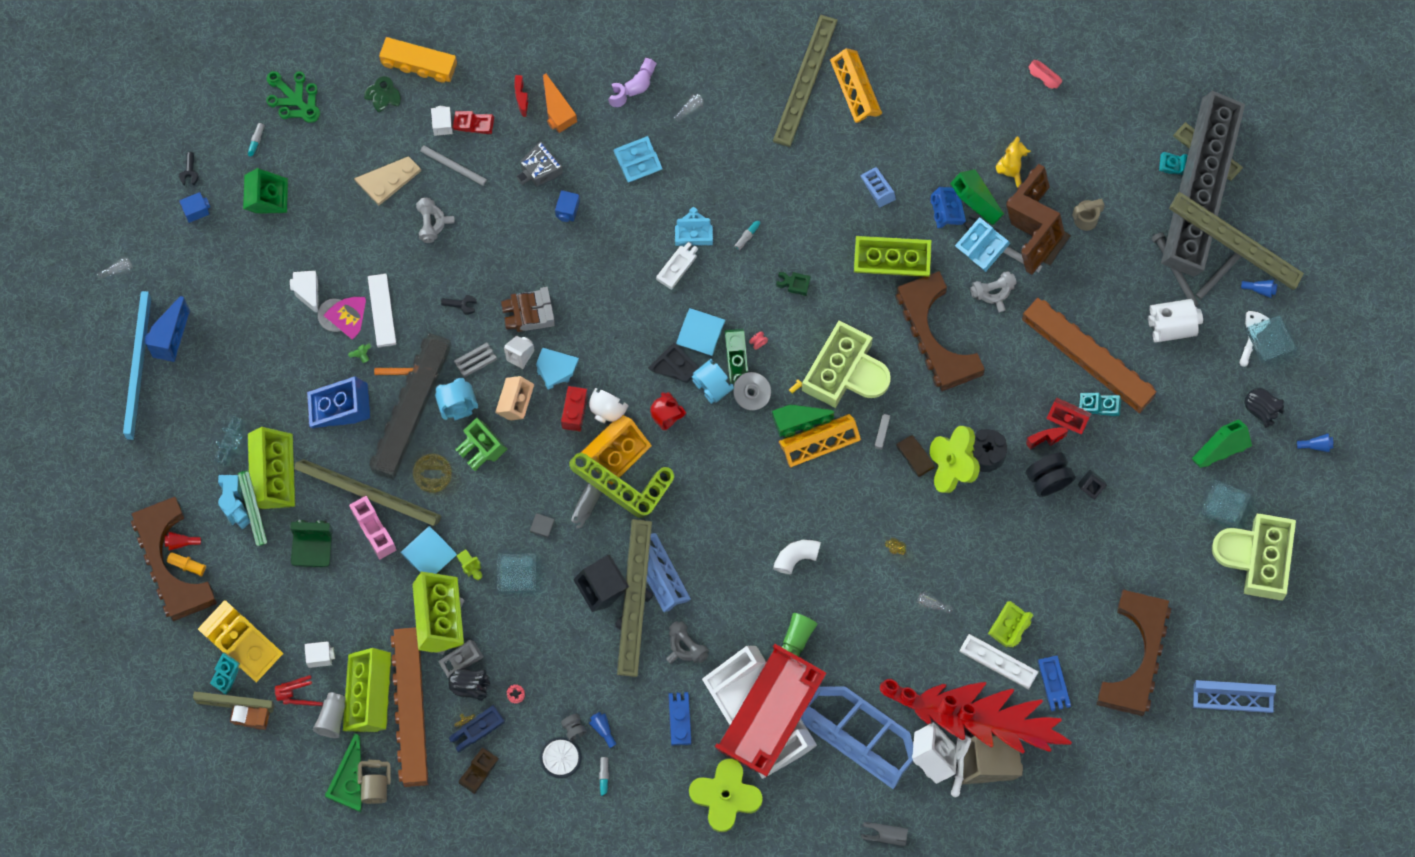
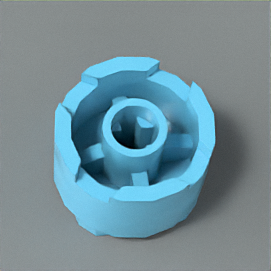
[692,359,734,404]
[435,378,478,420]

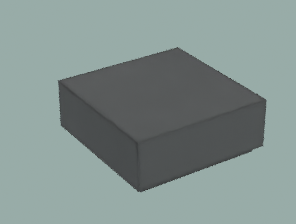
[530,513,555,538]

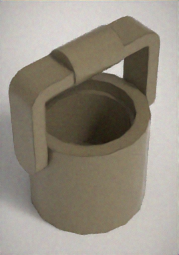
[1073,199,1105,231]
[358,760,390,804]

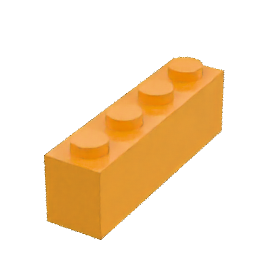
[379,37,457,83]

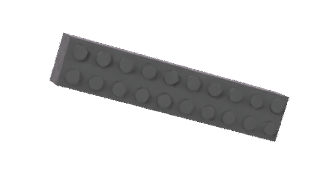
[1161,91,1245,277]

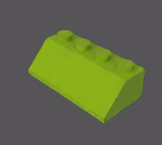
[854,236,931,277]
[248,427,295,509]
[412,571,464,653]
[343,648,391,732]

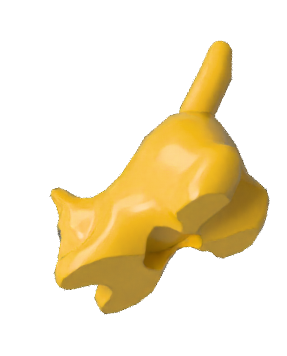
[996,136,1031,187]

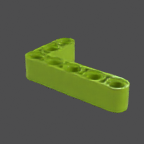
[569,453,674,518]

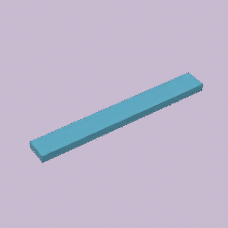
[123,291,151,440]

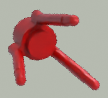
[275,675,323,706]

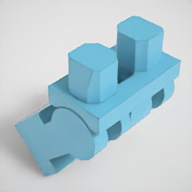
[218,475,250,529]

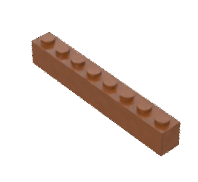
[1022,298,1156,414]
[391,627,428,787]

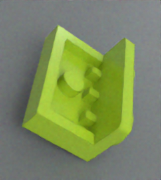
[988,601,1033,647]

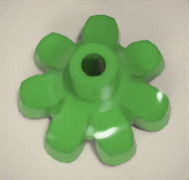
[348,343,371,363]

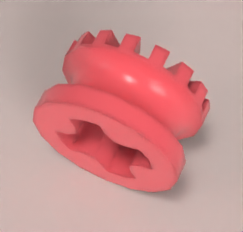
[749,331,768,350]
[507,685,525,703]

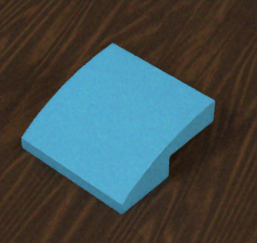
[613,136,662,183]
[955,217,1010,272]
[676,308,725,356]
[400,526,457,574]

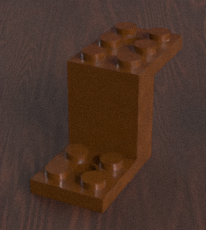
[1006,164,1065,275]

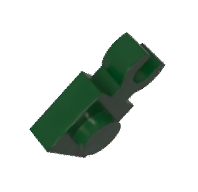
[776,272,811,296]

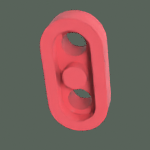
[1029,60,1062,89]

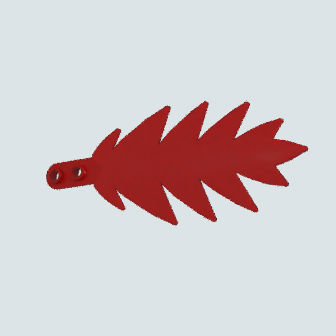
[879,679,1072,753]

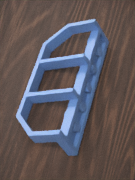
[801,687,913,789]

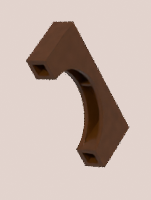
[895,271,985,391]
[131,496,217,621]
[1096,590,1171,716]

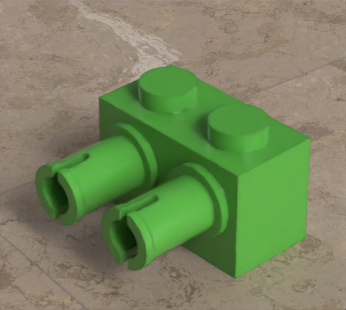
[455,418,508,471]

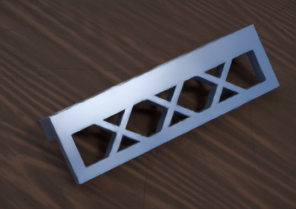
[647,533,691,612]
[1193,680,1276,713]

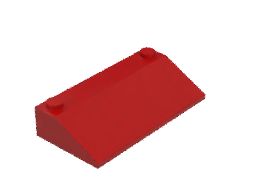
[715,644,827,777]

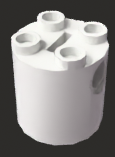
[1148,299,1203,342]

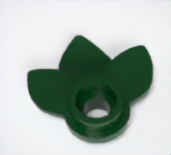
[364,76,401,112]

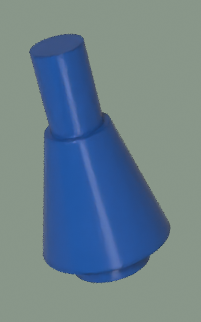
[1241,280,1277,298]
[1297,433,1333,452]
[589,712,616,748]

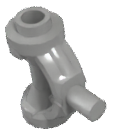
[416,198,454,243]
[970,271,1016,313]

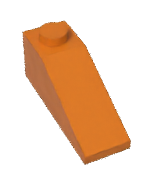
[543,74,577,133]

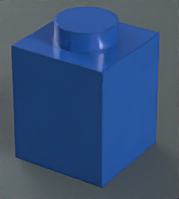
[555,190,580,222]
[179,192,210,223]

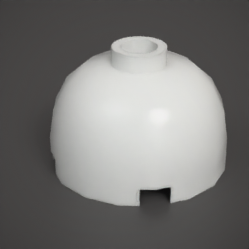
[589,388,629,424]

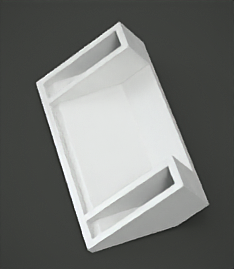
[702,646,817,779]

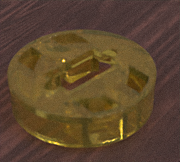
[413,454,452,493]

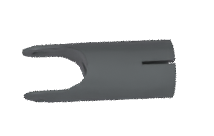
[571,484,602,528]
[861,822,908,846]

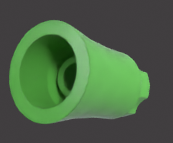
[782,613,818,657]

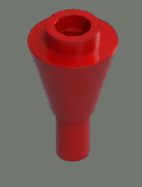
[165,532,201,551]

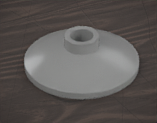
[733,372,771,410]

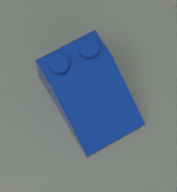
[145,296,190,362]
[307,377,370,428]

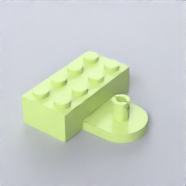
[802,321,890,408]
[1212,513,1296,601]

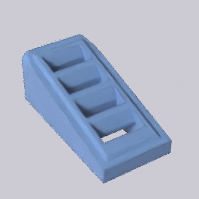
[860,167,896,208]

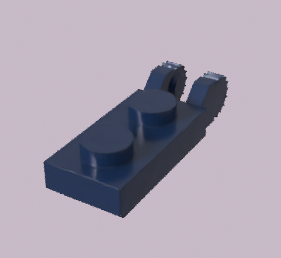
[449,705,505,753]

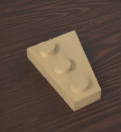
[354,156,421,205]

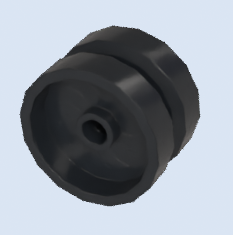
[1026,452,1076,497]

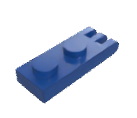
[1038,656,1071,711]
[669,692,691,746]

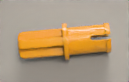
[167,552,206,577]

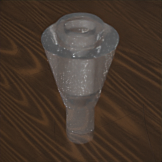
[673,93,705,122]
[97,256,133,280]
[916,590,953,614]

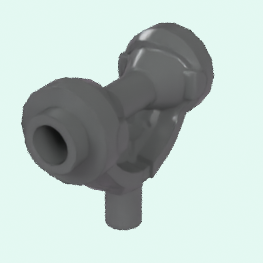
[666,621,709,664]

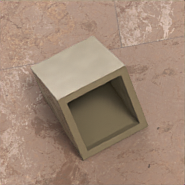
[962,736,1023,784]

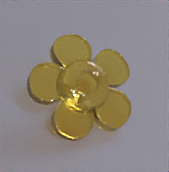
[885,538,906,555]
[454,713,475,727]

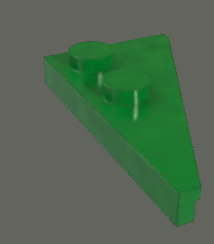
[325,734,362,812]

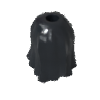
[1244,388,1285,428]
[449,669,490,701]

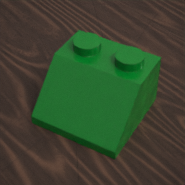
[243,168,288,214]

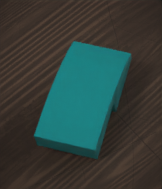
[1159,152,1188,175]
[1079,393,1121,416]
[210,653,240,694]

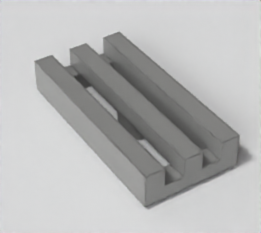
[454,343,497,378]

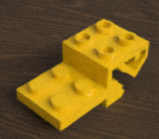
[198,600,283,683]

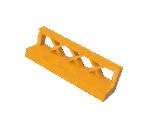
[830,48,882,123]
[779,414,861,467]

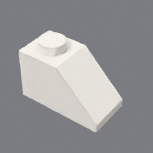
[290,271,319,312]
[504,336,534,369]

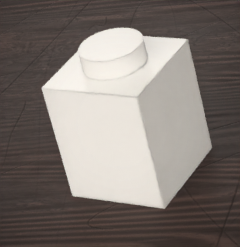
[431,106,453,136]
[305,642,335,668]

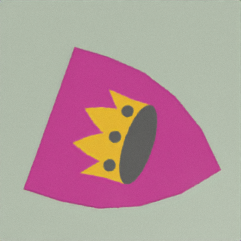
[323,297,366,340]

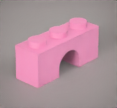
[349,496,396,560]

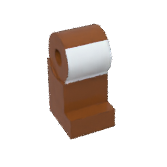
[230,705,270,730]

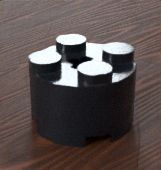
[972,429,1007,472]

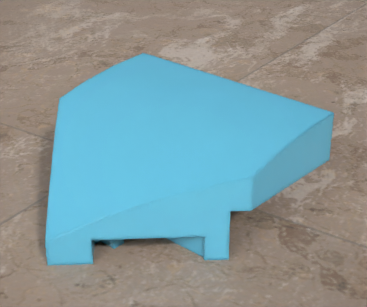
[675,207,713,246]
[536,348,579,389]

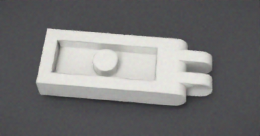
[656,242,698,290]

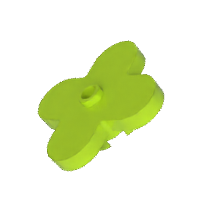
[930,426,980,493]
[689,759,762,833]

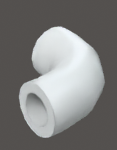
[773,540,821,574]

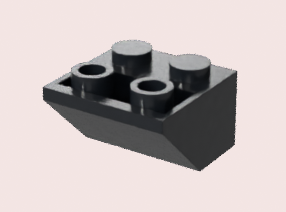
[573,555,629,612]

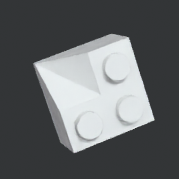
[912,722,957,784]

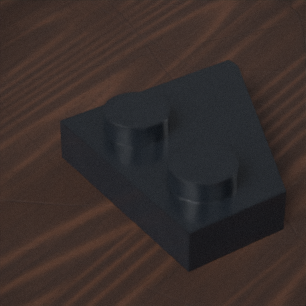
[648,343,699,383]

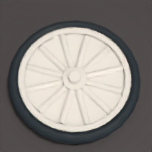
[540,737,582,778]

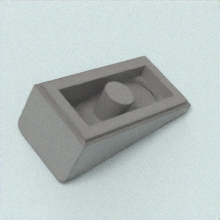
[438,640,483,678]

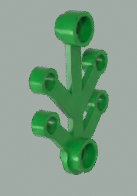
[266,71,320,123]

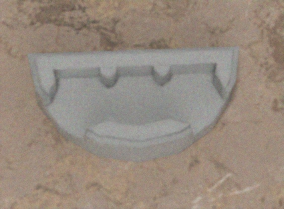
[875,414,890,450]

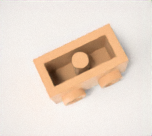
[495,376,534,420]

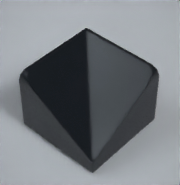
[1078,470,1107,500]

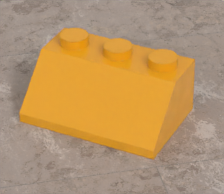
[581,415,652,485]

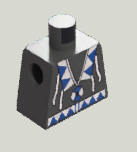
[516,142,563,187]

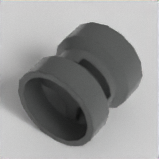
[561,714,587,741]

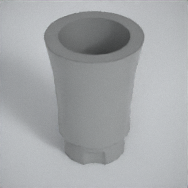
[313,693,346,738]

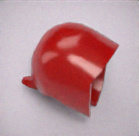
[650,392,687,430]

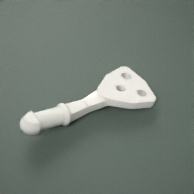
[1240,311,1269,367]
[951,735,971,797]

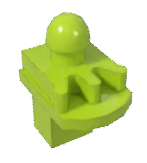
[457,549,482,580]

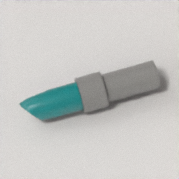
[248,123,265,157]
[734,221,760,250]
[599,757,609,796]

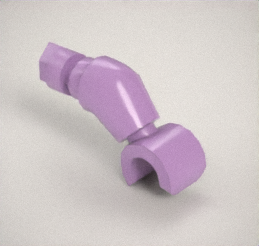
[608,58,657,107]

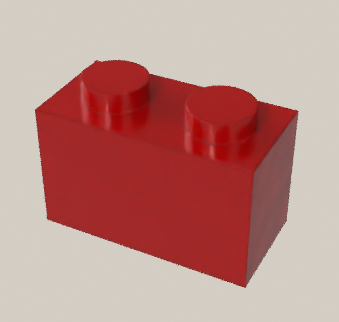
[561,386,588,432]
[1046,397,1092,435]

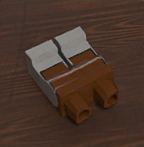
[501,286,554,332]

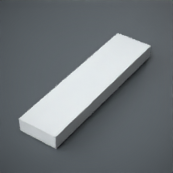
[368,274,396,348]
[959,634,1038,690]

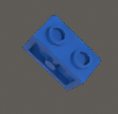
[931,187,966,228]

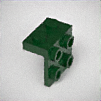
[290,520,333,567]

